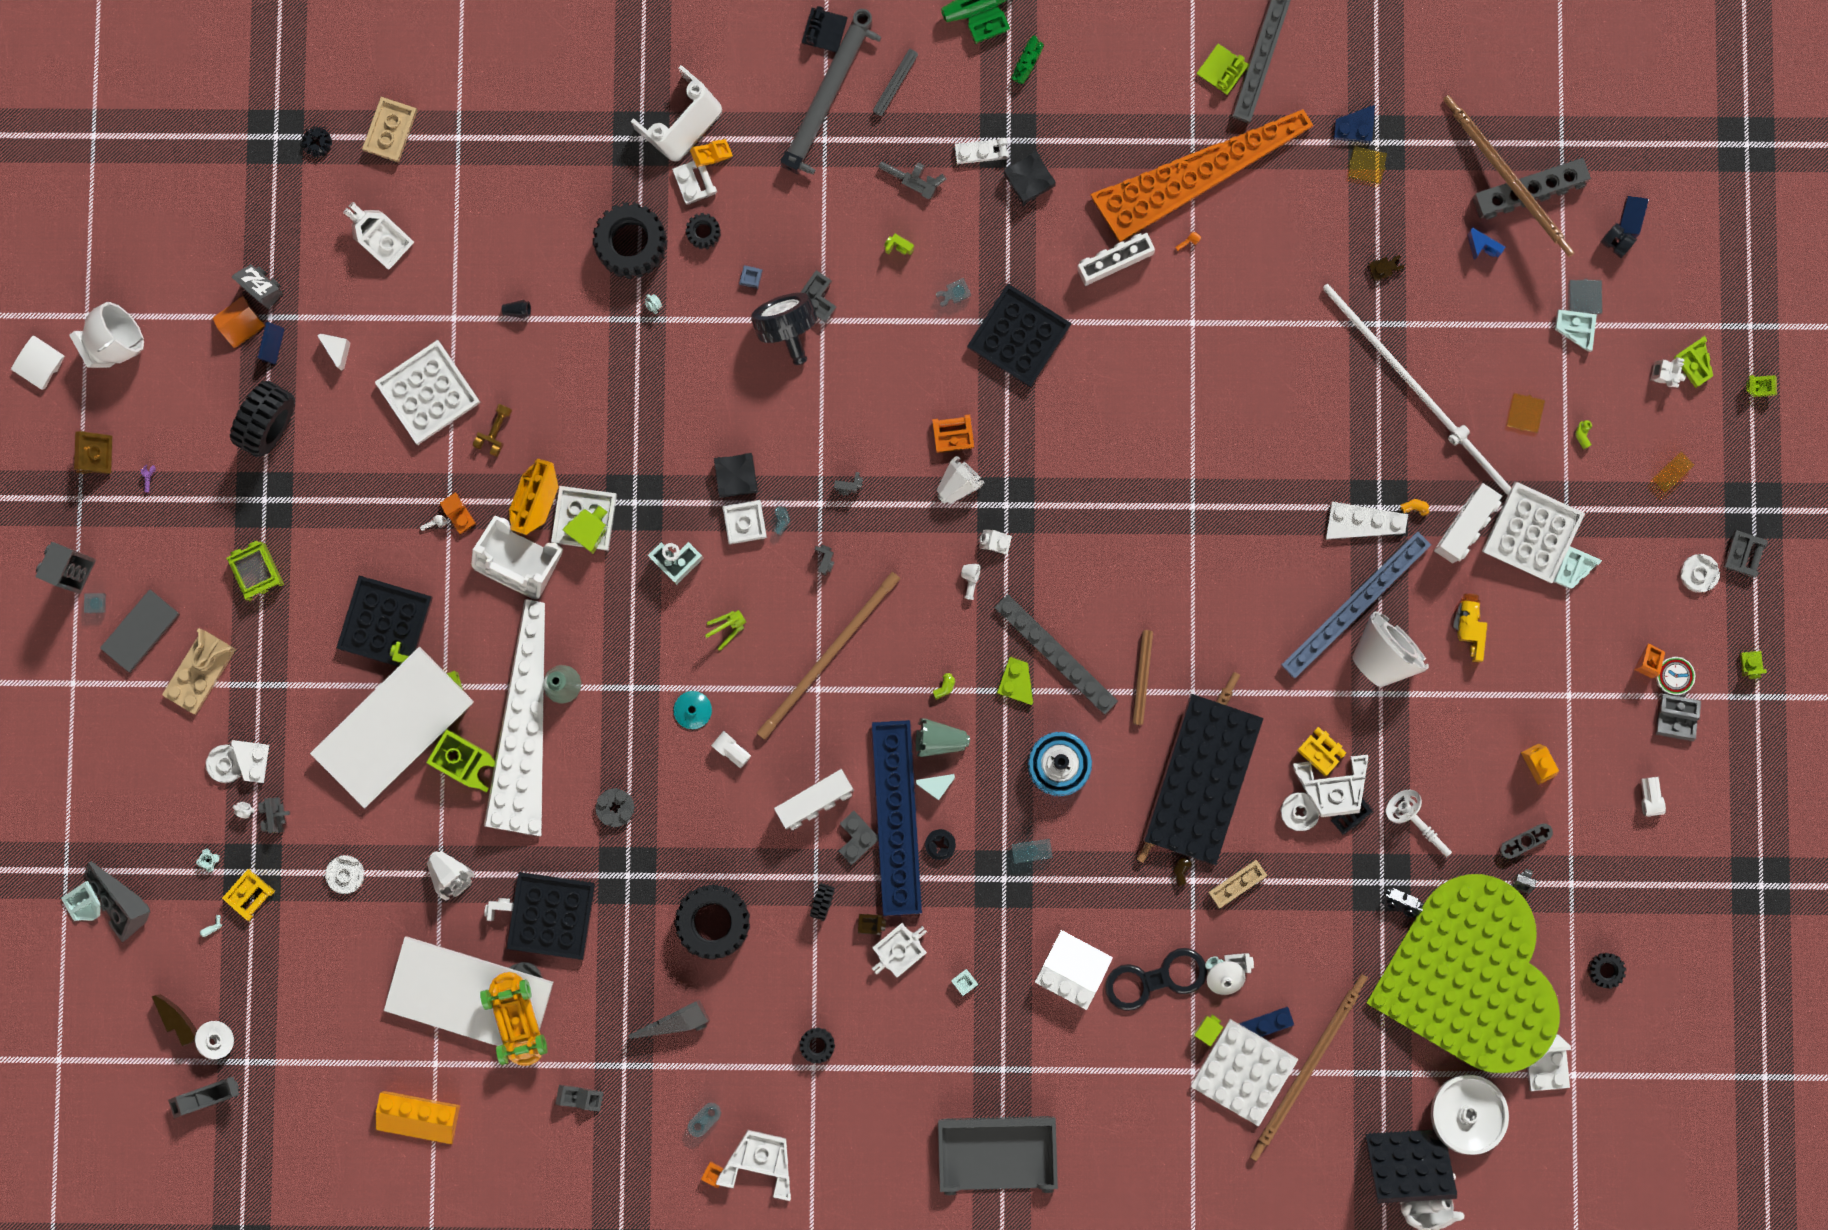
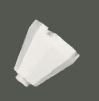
[937,456,985,504]
[427,851,475,900]

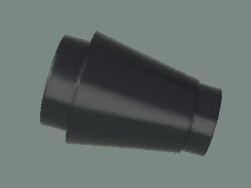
[502,300,531,319]

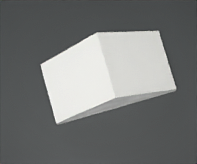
[317,333,351,370]

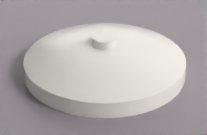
[1431,1075,1509,1155]

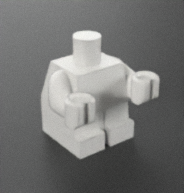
[1650,357,1686,388]

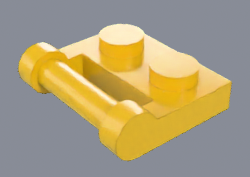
[222,869,275,921]

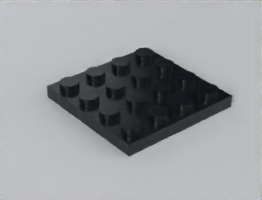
[967,283,1072,388]
[336,575,433,667]
[507,872,596,960]
[1365,1130,1457,1204]

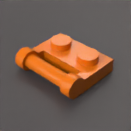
[932,415,974,453]

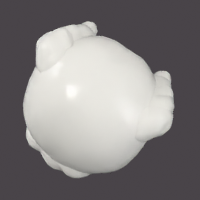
[1400,1173,1465,1230]

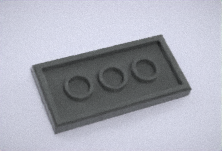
[100,589,180,673]

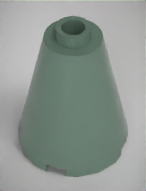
[543,665,582,703]
[916,718,970,757]

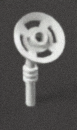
[1386,790,1452,858]

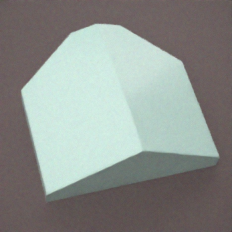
[61,881,100,921]

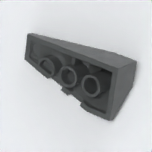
[84,861,151,942]
[628,1000,710,1039]

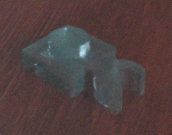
[936,278,971,307]

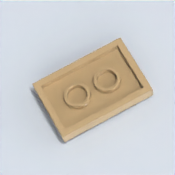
[362,97,418,162]

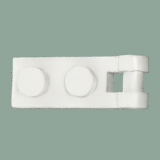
[955,138,1009,164]

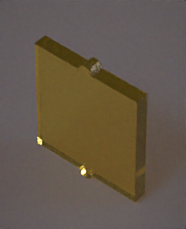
[1348,147,1387,184]
[1507,393,1545,433]

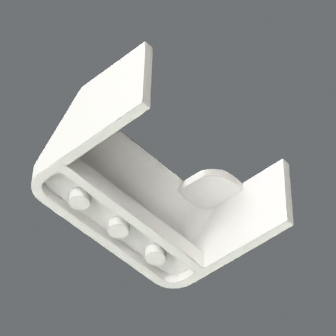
[631,65,722,162]

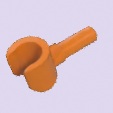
[1175,232,1201,251]

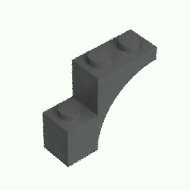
[168,1077,239,1118]

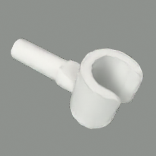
[420,515,448,531]

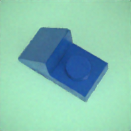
[1467,228,1505,260]

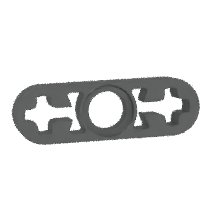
[1499,823,1553,859]

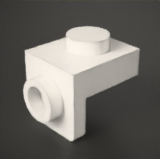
[979,530,1012,554]
[485,898,514,921]
[1224,953,1254,973]

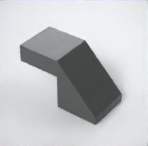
[555,1085,604,1111]

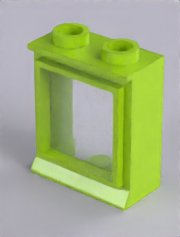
[226,541,284,601]

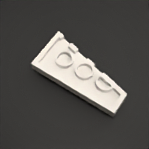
[1325,502,1408,540]

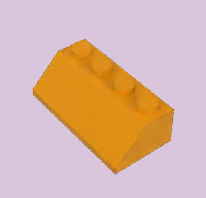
[376,1091,460,1144]

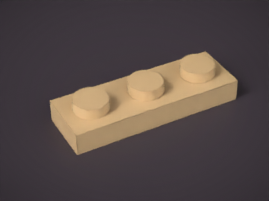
[1208,860,1267,908]

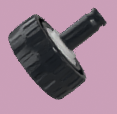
[751,293,817,365]

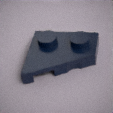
[1333,105,1375,143]

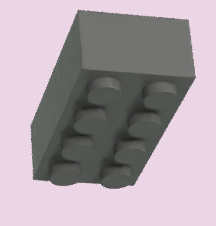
[35,542,97,594]

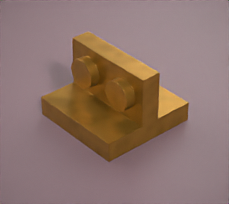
[74,431,112,474]

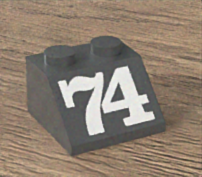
[231,265,284,309]

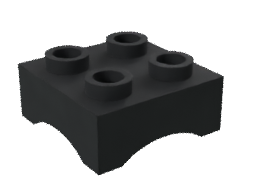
[1004,151,1056,205]
[714,453,758,498]

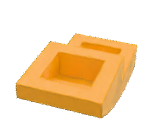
[690,139,733,167]

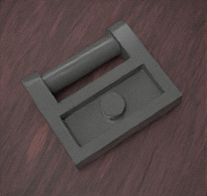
[1723,530,1768,578]

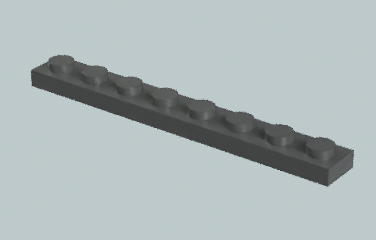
[1231,0,1291,123]
[995,594,1118,715]

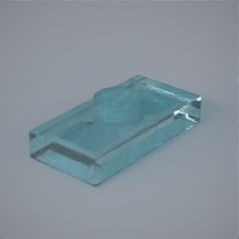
[1011,839,1053,864]

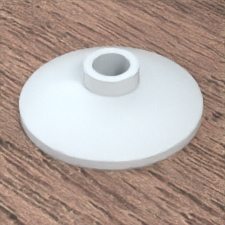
[1206,961,1245,995]
[195,1021,234,1060]

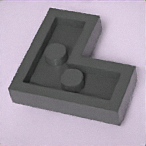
[800,270,837,323]
[839,811,879,865]

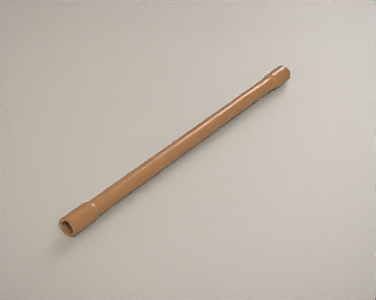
[756,572,901,740]

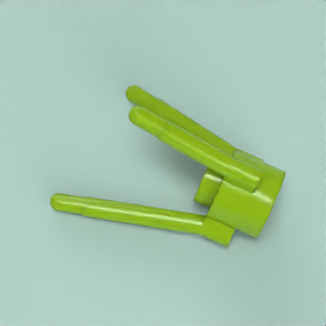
[705,610,747,651]

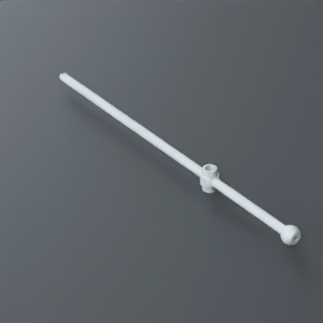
[1323,284,1511,495]

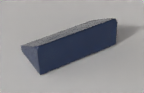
[1620,196,1649,238]
[258,322,284,364]

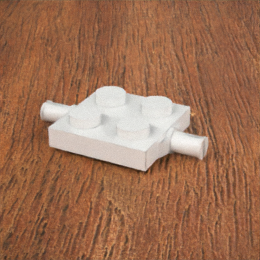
[872,923,927,977]

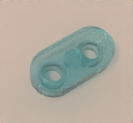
[688,1103,721,1137]

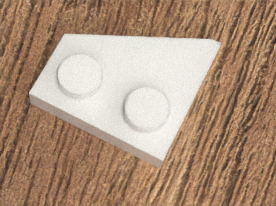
[231,740,269,783]

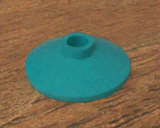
[674,691,712,729]

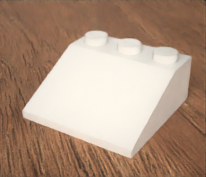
[1034,930,1113,1010]

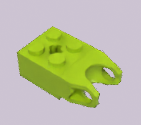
[426,729,495,792]

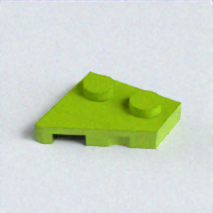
[1674,336,1713,388]
[997,657,1033,705]

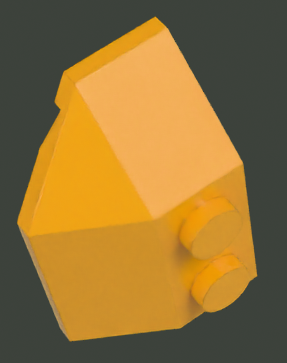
[509,458,559,535]

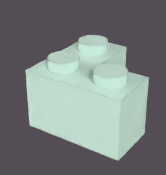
[648,542,704,585]

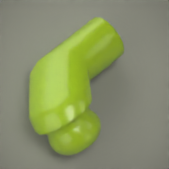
[1575,420,1592,450]
[932,673,955,700]

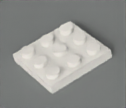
[551,486,617,551]

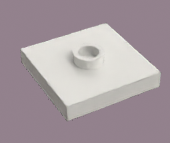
[723,500,767,545]

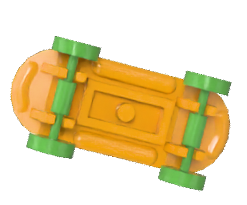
[480,972,548,1066]

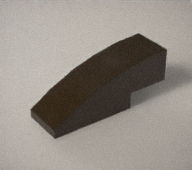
[152,994,197,1046]

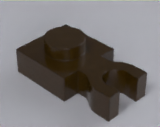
[1368,255,1405,282]

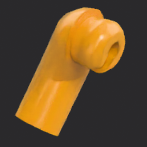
[1400,499,1430,516]

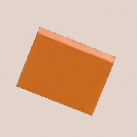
[212,296,265,348]

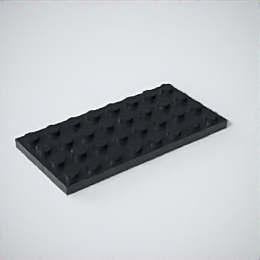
[1143,694,1263,865]

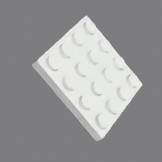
[375,340,481,445]
[1482,482,1585,583]
[1191,1019,1298,1126]

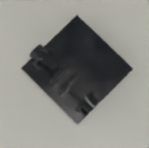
[802,6,848,53]

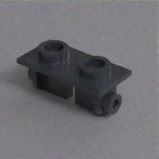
[1381,888,1424,918]

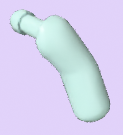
[200,915,222,937]

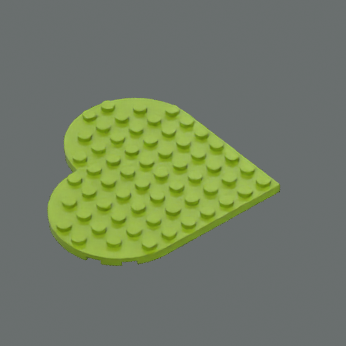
[1366,874,1560,1073]

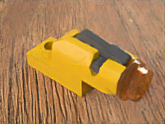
[1453,594,1487,662]

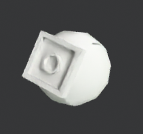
[69,302,144,368]

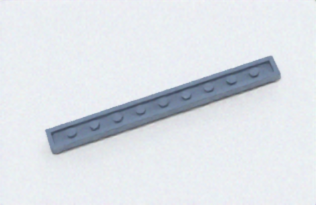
[1281,532,1431,679]

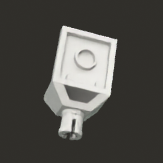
[343,202,414,270]
[1527,1034,1571,1091]

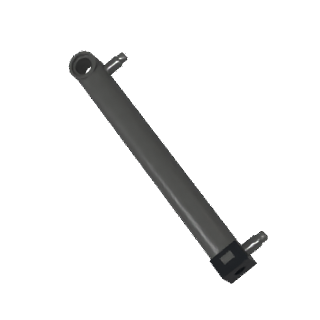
[780,9,882,175]

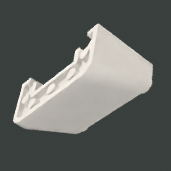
[471,516,563,599]

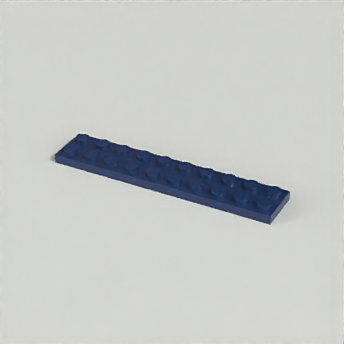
[872,720,922,916]

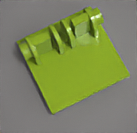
[1196,44,1248,95]

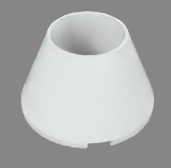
[1352,611,1429,687]

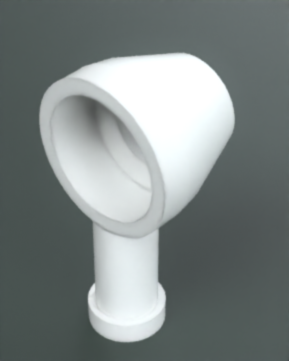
[961,564,980,600]

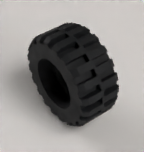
[593,202,667,279]
[230,381,296,457]
[675,885,750,959]

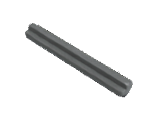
[873,49,918,116]

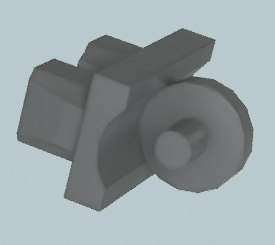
[258,797,290,833]

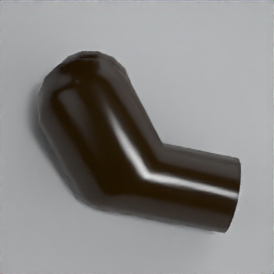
[1173,858,1192,886]

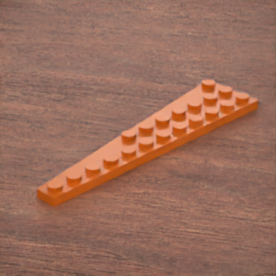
[1090,109,1313,243]

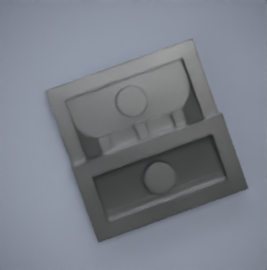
[1655,694,1701,741]

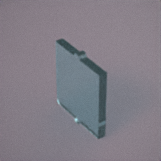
[1570,278,1602,314]

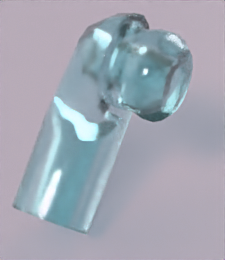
[773,506,790,536]

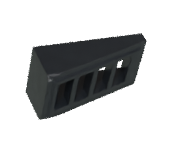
[1331,796,1374,835]

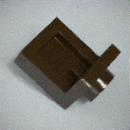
[858,914,886,935]

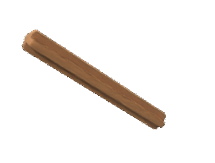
[1133,630,1153,725]

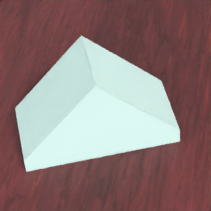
[916,774,955,800]

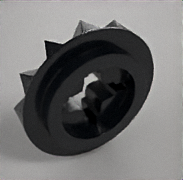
[301,127,332,157]
[925,829,956,860]

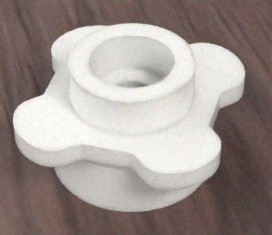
[233,802,255,818]

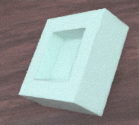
[951,969,978,996]

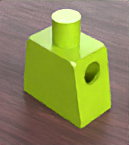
[562,505,608,554]

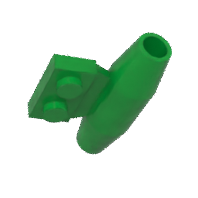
[941,0,1010,44]

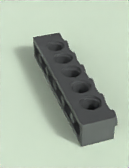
[1472,158,1591,220]

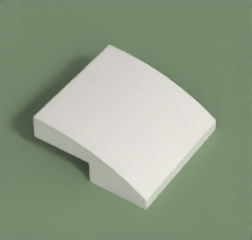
[11,336,65,390]

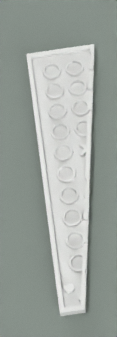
[484,599,545,836]

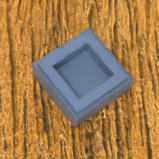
[740,265,763,289]

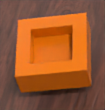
[701,1161,724,1188]

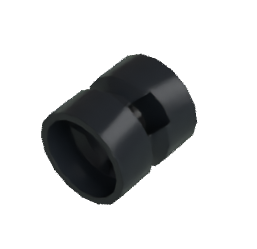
[1600,223,1637,258]

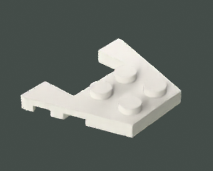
[1293,755,1368,817]
[716,1130,791,1201]

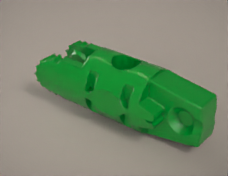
[1012,35,1044,84]

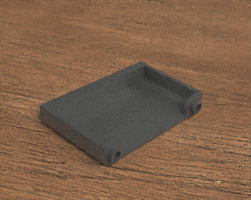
[938,1116,1058,1195]

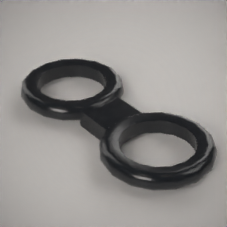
[1105,948,1207,1011]

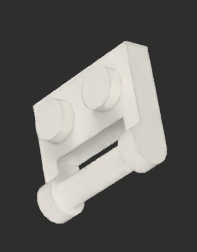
[672,161,717,205]

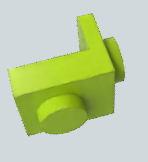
[1746,375,1777,397]
[390,642,409,666]

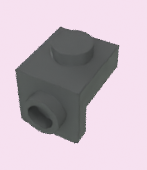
[834,472,863,495]
[814,544,835,576]

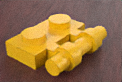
[1297,727,1346,776]

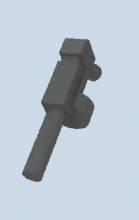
[878,161,947,199]

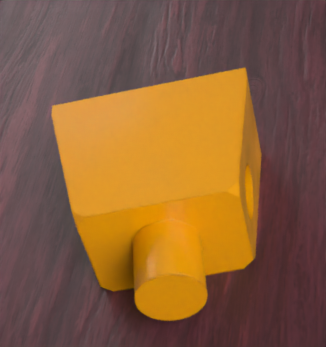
[1521,744,1559,785]

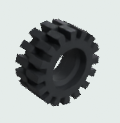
[686,213,721,250]
[810,883,835,921]
[1588,953,1626,988]
[799,1028,835,1064]

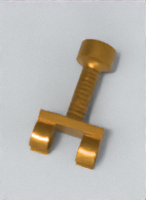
[472,404,512,457]

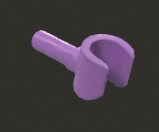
[141,464,156,492]

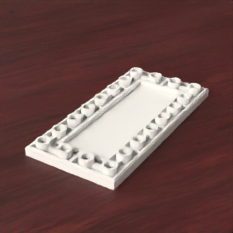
[310,647,474,808]
[384,936,554,1046]

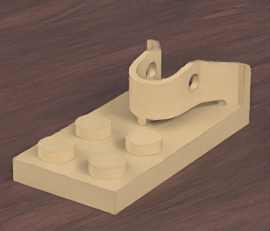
[162,628,236,715]

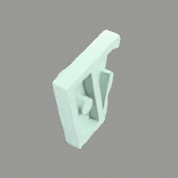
[1555,310,1597,352]
[1553,546,1602,589]

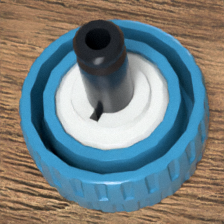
[1027,732,1092,796]

